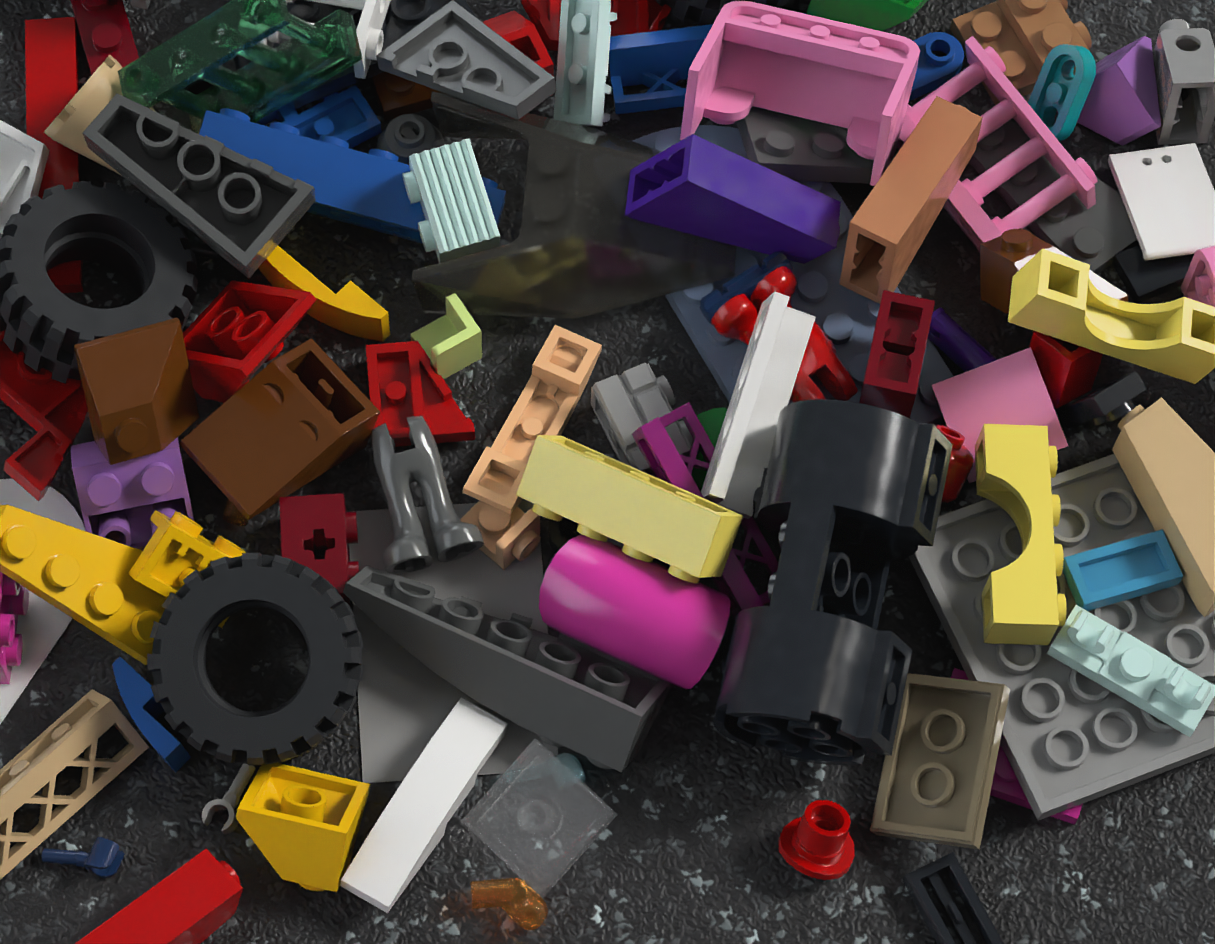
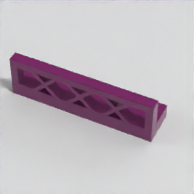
[632,402,778,620]

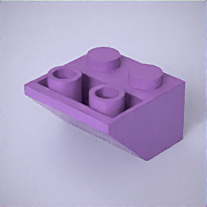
[70,437,195,551]

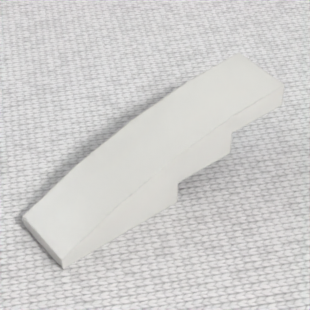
[340,697,508,913]

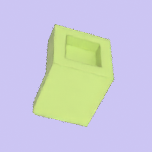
[411,293,482,379]

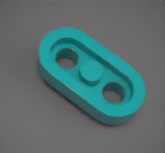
[1028,44,1096,142]

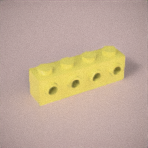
[516,435,743,583]

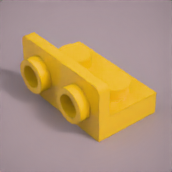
[129,510,246,628]

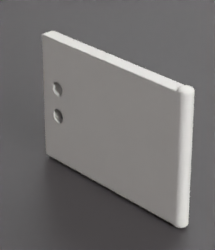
[1108,143,1215,261]

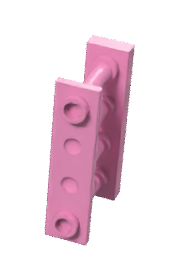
[897,36,1098,252]

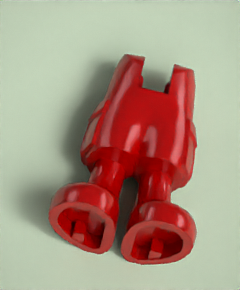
[711,266,858,403]

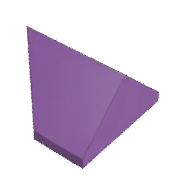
[1057,36,1161,146]

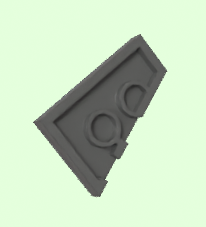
[376,0,556,120]
[736,106,898,184]

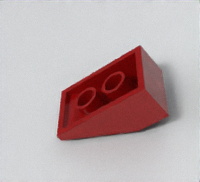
[183,280,317,403]

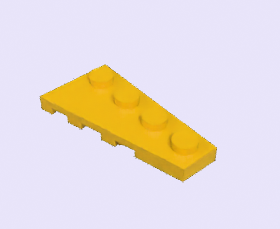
[0,504,167,665]

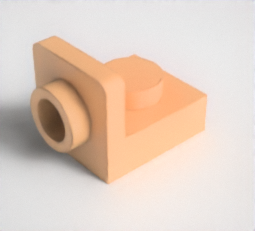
[460,500,541,570]

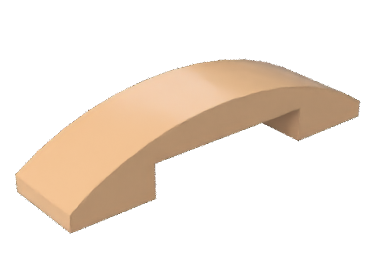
[463,325,602,514]

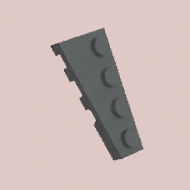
[968,107,1139,274]

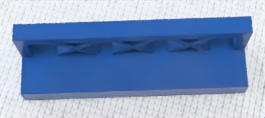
[608,13,805,114]

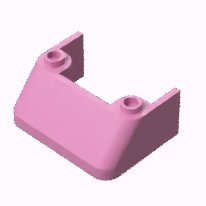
[680,1,920,186]

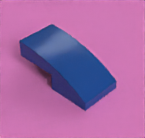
[112,657,191,773]

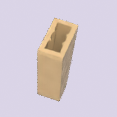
[1112,397,1215,617]

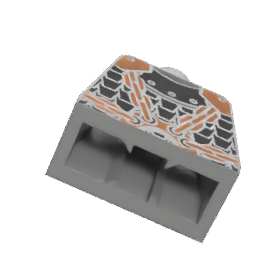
[1153,19,1215,145]

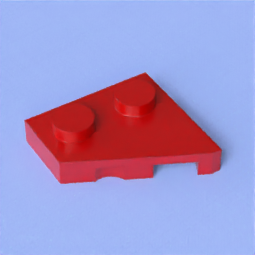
[366,341,475,447]

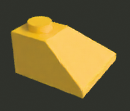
[236,763,370,892]

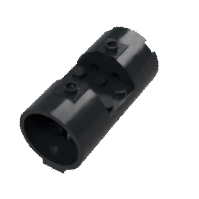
[713,399,953,765]

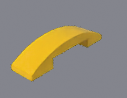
[259,245,390,342]

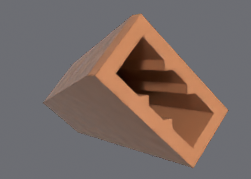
[840,96,983,304]

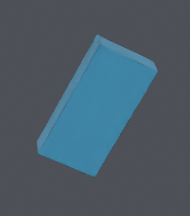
[1062,529,1183,611]

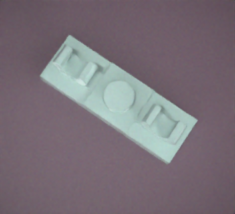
[553,0,617,126]
[1047,605,1215,737]

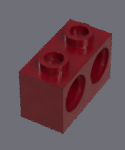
[859,290,935,418]

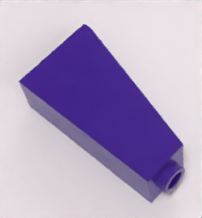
[625,134,841,264]

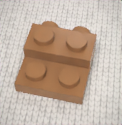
[950,0,1092,105]

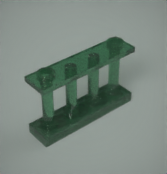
[118,0,362,134]

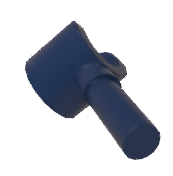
[42,837,125,878]

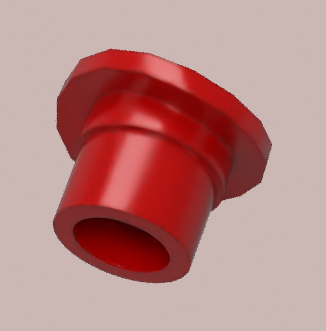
[778,800,855,880]

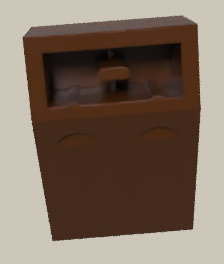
[180,338,380,520]

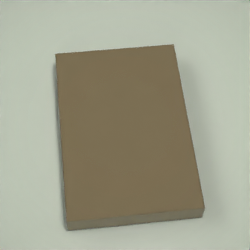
[870,673,1010,850]

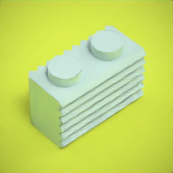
[402,139,500,264]

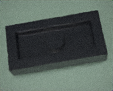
[1057,371,1147,430]

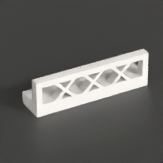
[701,292,816,519]

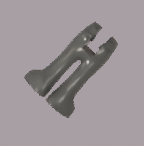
[371,416,484,573]

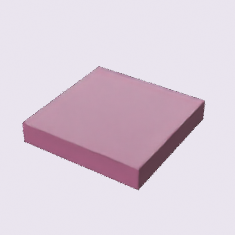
[931,347,1068,483]

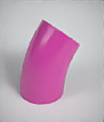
[539,534,731,690]

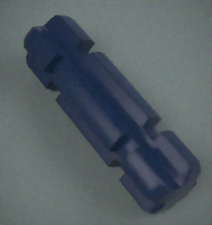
[699,251,793,324]

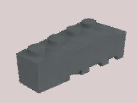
[83,94,316,279]

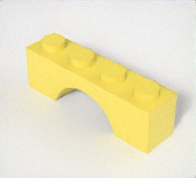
[1008,249,1215,384]
[975,424,1067,645]

